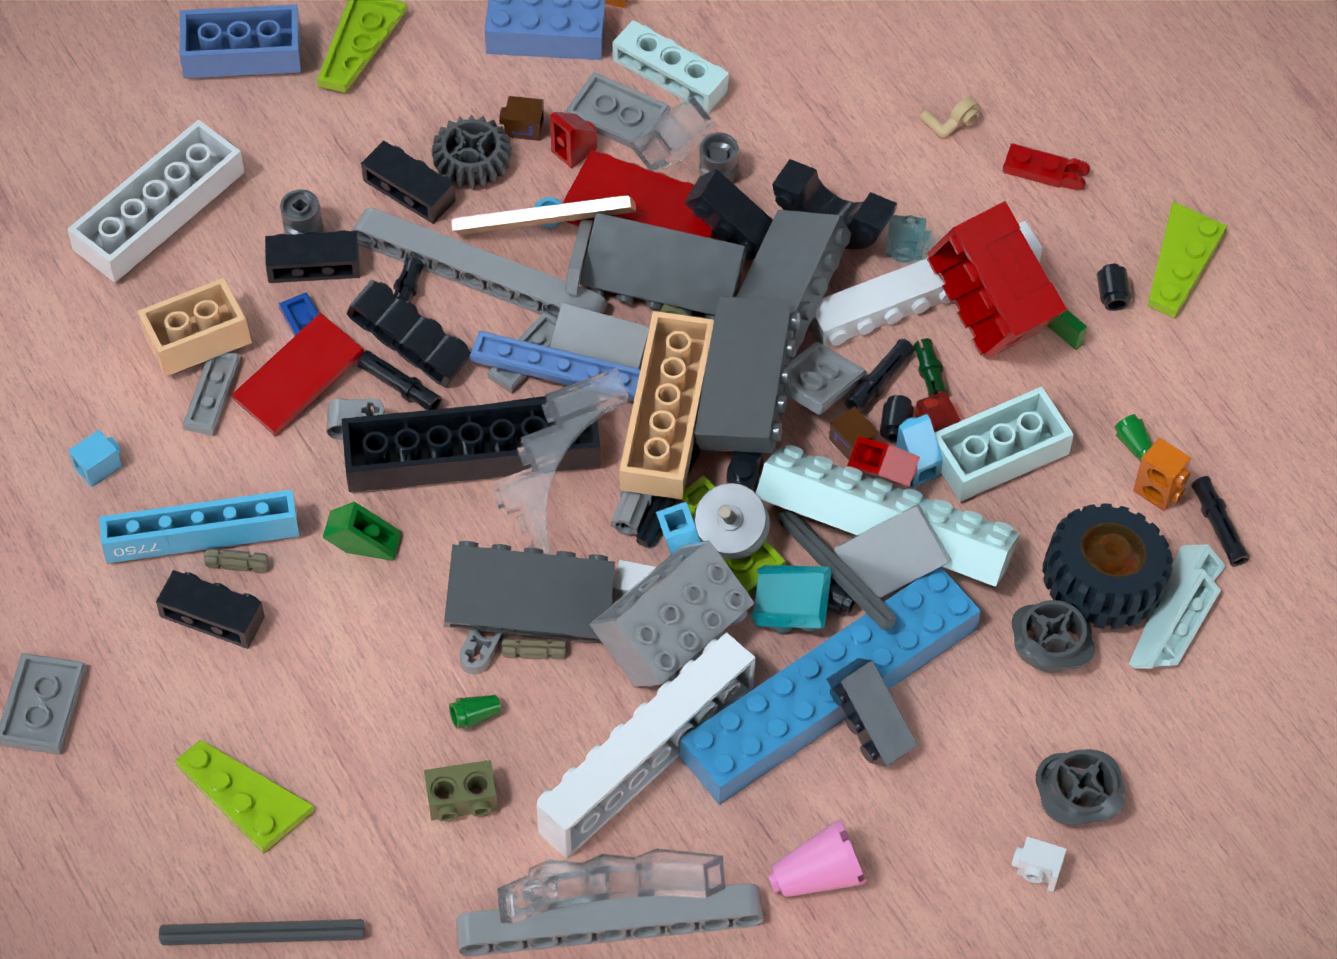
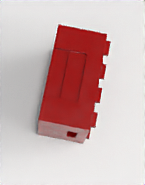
[926,201,1067,360]

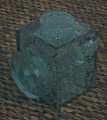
[885,215,931,263]

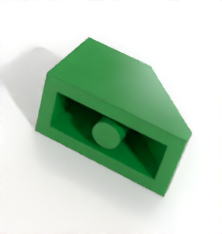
[322,501,402,561]

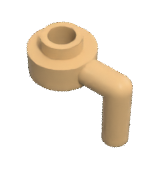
[919,97,980,138]

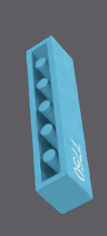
[99,490,299,563]

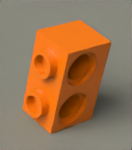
[1133,437,1191,511]

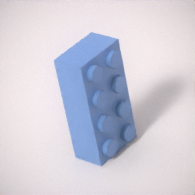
[485,0,606,60]
[180,5,301,78]

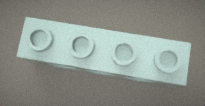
[613,20,729,114]

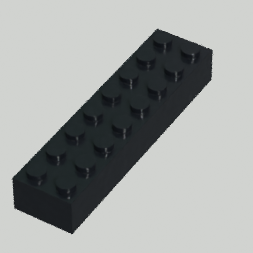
[341,394,601,492]

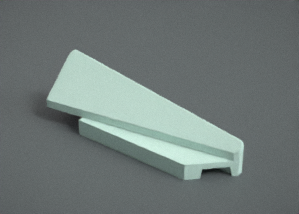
[1129,544,1226,669]

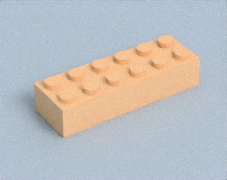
[619,311,714,500]

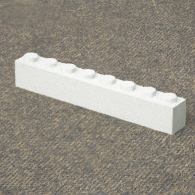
[809,221,1042,347]

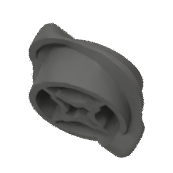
[1011,600,1095,673]
[1036,749,1127,825]

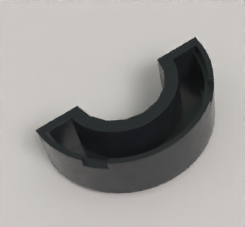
[772,159,897,250]

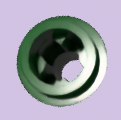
[1114,414,1153,462]
[449,694,501,730]

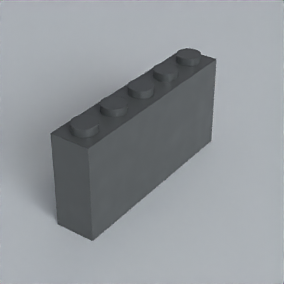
[737,210,851,355]
[579,213,748,320]
[694,297,800,453]
[444,541,615,644]

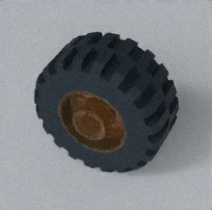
[1042,503,1173,629]

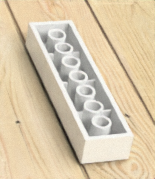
[537,632,755,859]

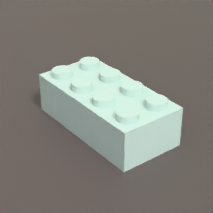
[935,387,1074,502]

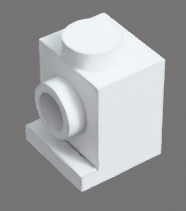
[1011,837,1066,892]

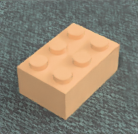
[137,278,252,377]

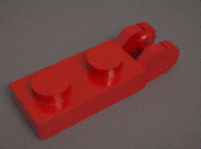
[1002,143,1090,191]

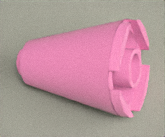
[768,819,867,898]

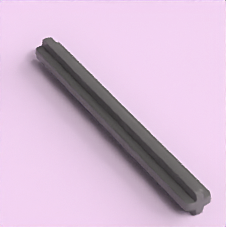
[778,509,897,631]
[159,919,365,945]

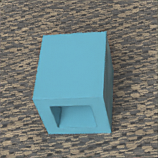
[68,430,122,487]

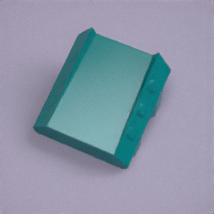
[751,565,832,633]

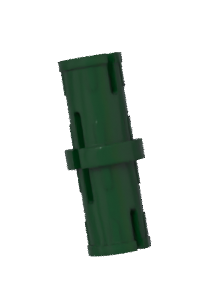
[913,338,948,401]

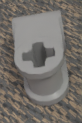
[326,398,385,440]

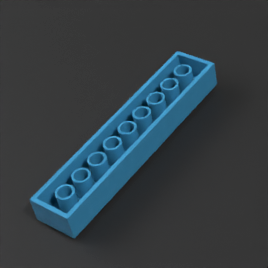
[679,567,981,805]

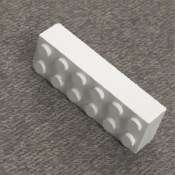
[67,119,245,283]

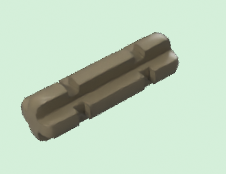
[204,548,268,572]
[502,638,566,659]

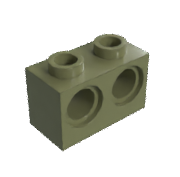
[424,760,498,822]

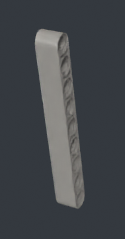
[352,208,607,318]
[456,883,764,956]

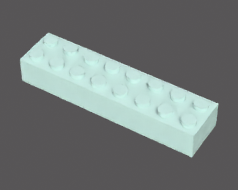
[756,445,1020,587]

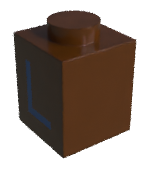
[499,96,544,141]
[829,406,879,460]

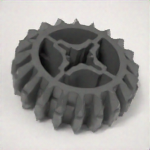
[431,114,512,189]

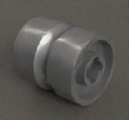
[699,132,739,183]
[280,189,323,235]

